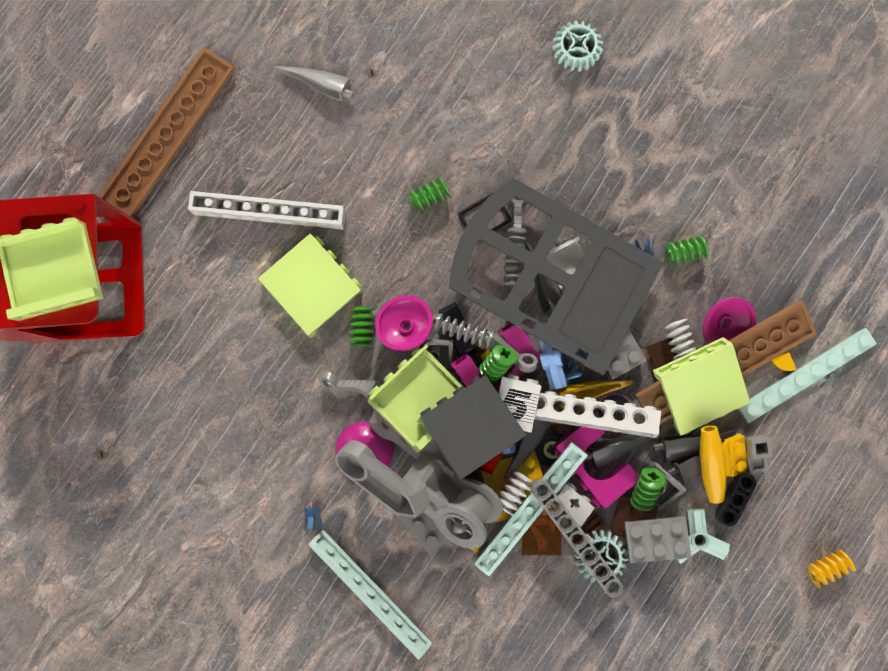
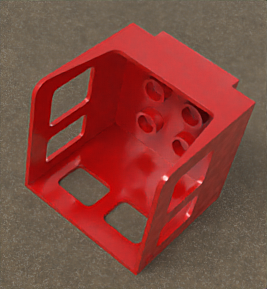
[0,194,145,343]

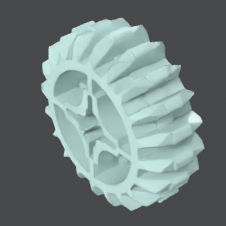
[552,20,603,72]
[574,530,628,583]

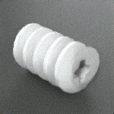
[664,319,696,360]
[499,471,533,516]

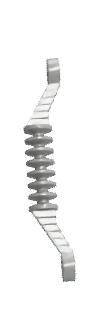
[501,198,526,328]
[405,314,538,373]
[319,371,382,398]

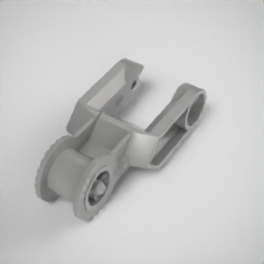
[335,409,503,549]

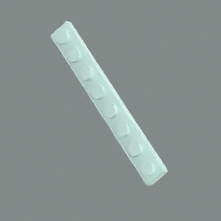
[738,328,877,423]
[474,442,588,576]
[308,530,432,659]

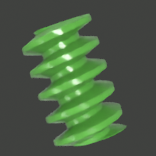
[409,177,451,214]
[665,236,709,267]
[348,307,376,348]
[479,345,517,385]
[630,467,665,511]

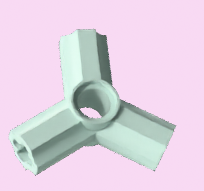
[677,509,730,564]

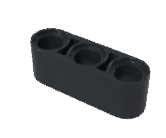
[438,302,479,357]
[715,473,757,527]

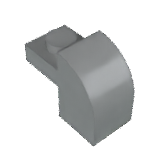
[745,434,773,474]

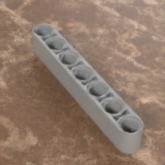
[531,479,623,598]

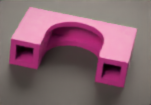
[450,323,541,392]
[553,426,639,509]

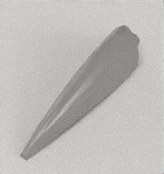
[275,66,354,102]

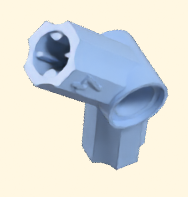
[540,340,567,390]

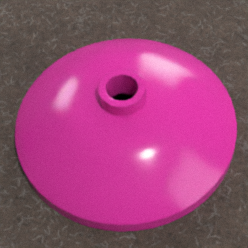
[375,295,433,351]
[702,297,756,345]
[335,422,393,467]

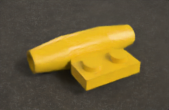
[699,426,748,504]

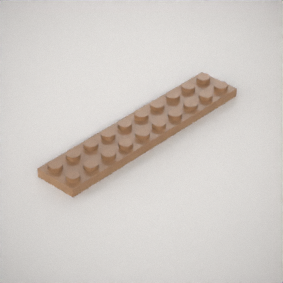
[99,47,236,218]
[635,300,817,424]

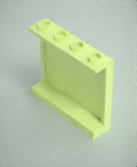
[0,218,103,321]
[258,233,362,337]
[653,337,750,435]
[367,344,465,453]

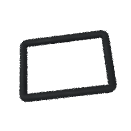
[458,193,512,231]

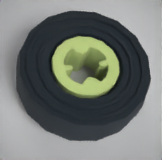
[535,433,563,467]

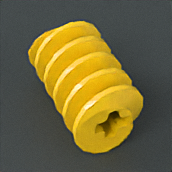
[807,550,856,588]

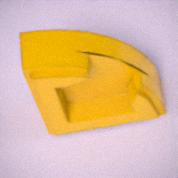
[771,352,796,371]

